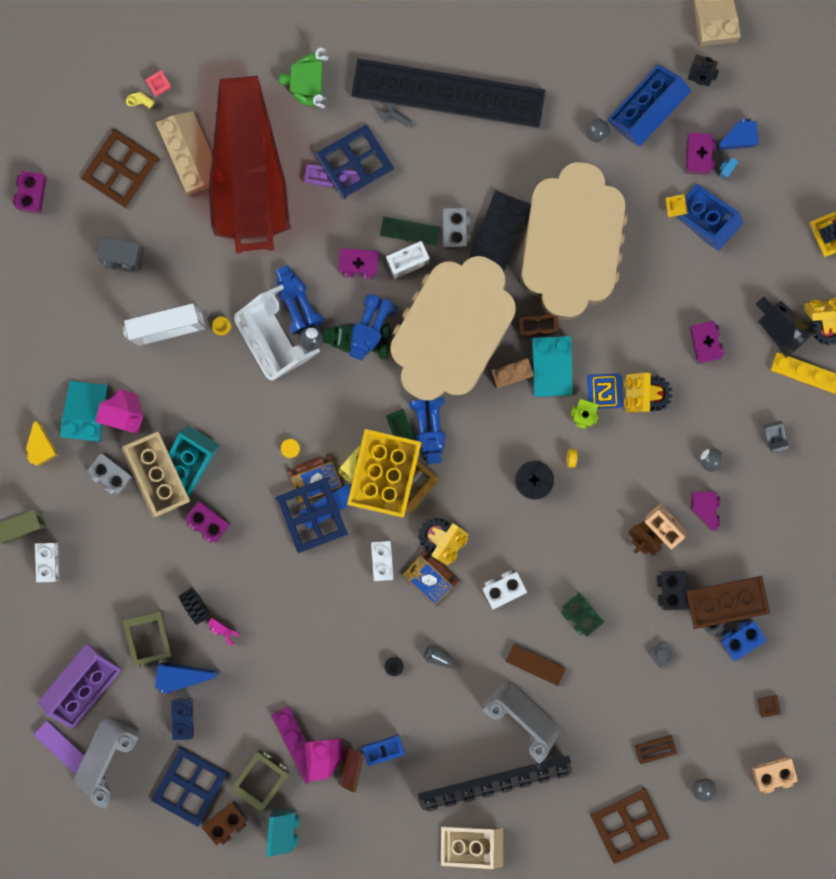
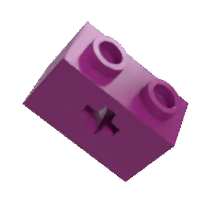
[686,133,715,175]
[338,248,379,279]
[689,321,724,364]

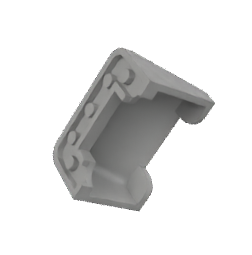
[481,682,559,764]
[74,717,139,809]

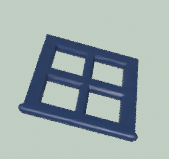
[315,124,394,199]
[275,477,348,553]
[151,747,229,827]

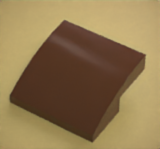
[338,746,364,793]

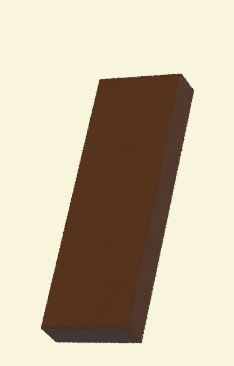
[506,644,566,686]

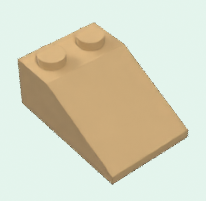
[693,0,741,47]
[441,827,503,869]

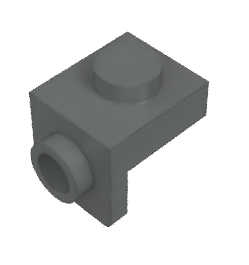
[763,421,790,453]

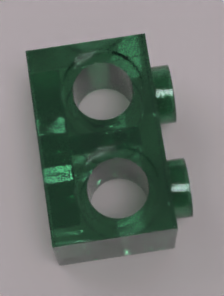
[561,592,604,637]

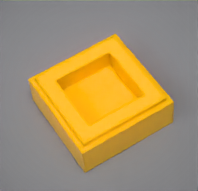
[666,194,688,217]

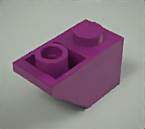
[691,492,720,531]

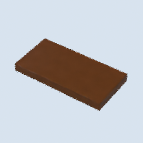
[686,576,770,629]

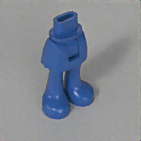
[275,265,325,335]
[349,294,398,361]
[408,397,446,465]

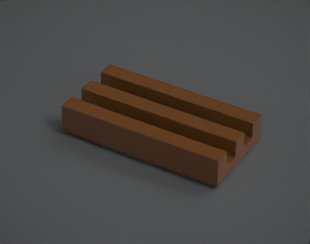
[634,735,677,765]

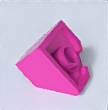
[95,389,143,434]
[304,739,344,781]

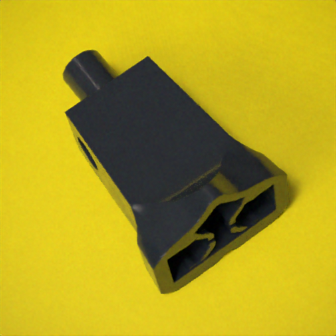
[756,297,816,358]

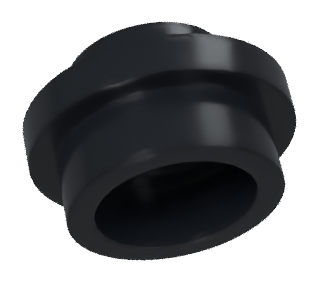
[384,657,404,676]

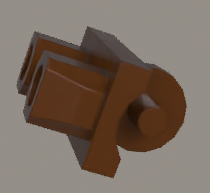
[628,521,663,556]

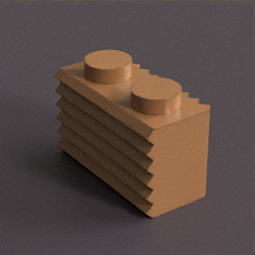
[491,358,534,389]

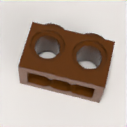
[202,800,248,846]

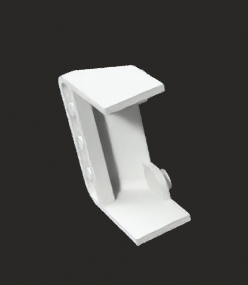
[234,285,320,380]

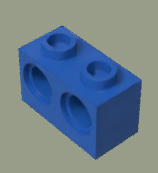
[720,619,767,661]
[362,734,405,766]

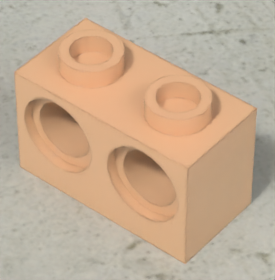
[752,757,798,793]

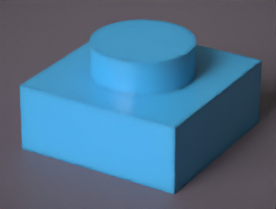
[719,157,738,180]

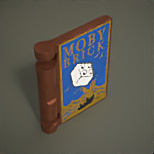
[287,453,342,503]
[402,549,460,606]

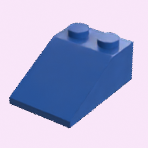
[676,184,743,251]
[155,662,220,694]

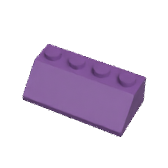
[38,643,122,729]

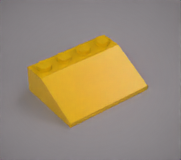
[347,429,421,518]

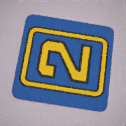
[587,374,623,409]

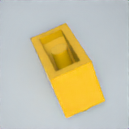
[26,421,59,466]

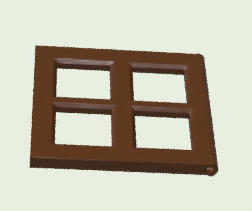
[81,129,160,208]
[591,787,669,864]

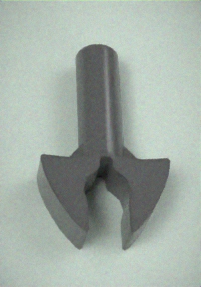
[377,102,411,127]

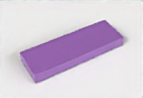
[303,163,360,192]
[34,720,85,774]

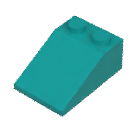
[531,336,572,397]
[60,381,108,442]
[169,425,220,498]
[266,808,300,857]

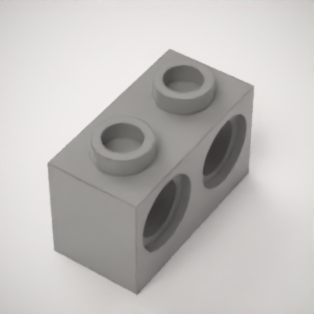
[443,208,470,249]
[87,453,134,495]

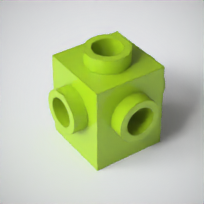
[570,399,599,429]

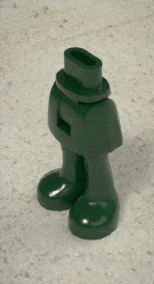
[323,323,390,360]

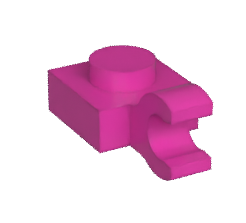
[208,617,240,645]

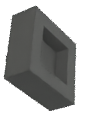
[648,641,675,668]

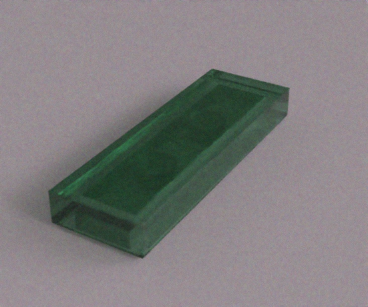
[380,217,440,246]

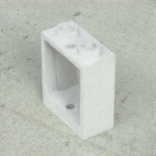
[386,241,430,279]

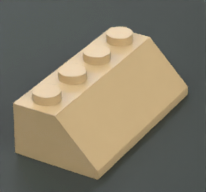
[156,111,223,196]
[121,432,190,519]

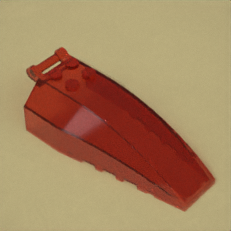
[208,76,291,254]

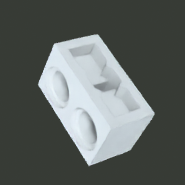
[371,541,393,581]
[35,543,59,582]
[482,570,527,610]

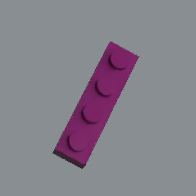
[271,706,311,784]

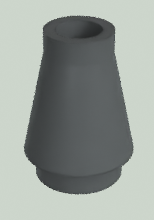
[423,645,453,668]

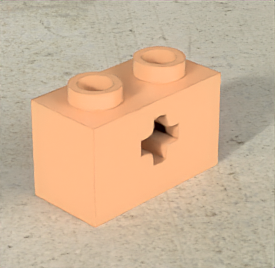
[645,503,687,550]

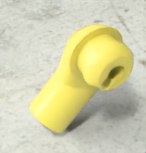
[126,92,155,109]

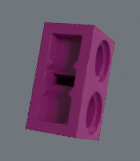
[13,170,47,214]
[185,501,231,543]

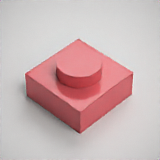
[145,70,172,97]

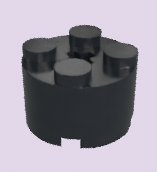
[514,461,554,499]

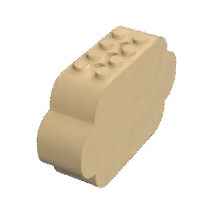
[520,162,628,320]
[391,256,516,400]

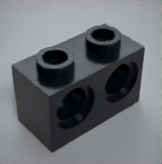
[657,570,687,610]

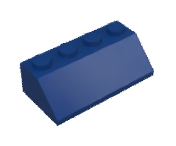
[607,65,691,147]

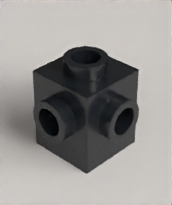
[688,54,719,87]

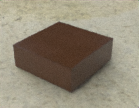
[757,695,781,718]

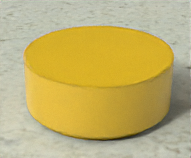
[212,316,231,336]
[281,439,300,458]
[566,448,578,468]

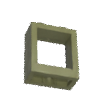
[0,510,47,544]
[123,610,173,668]
[230,750,290,813]

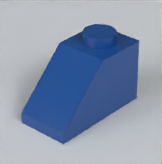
[717,119,759,150]

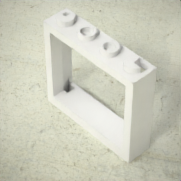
[123,304,206,346]

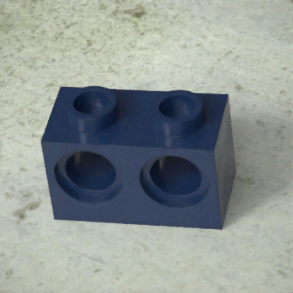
[171,698,194,740]

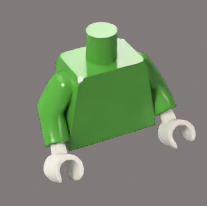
[279,48,329,109]

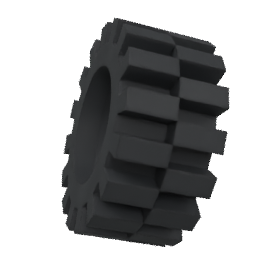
[179,587,210,625]

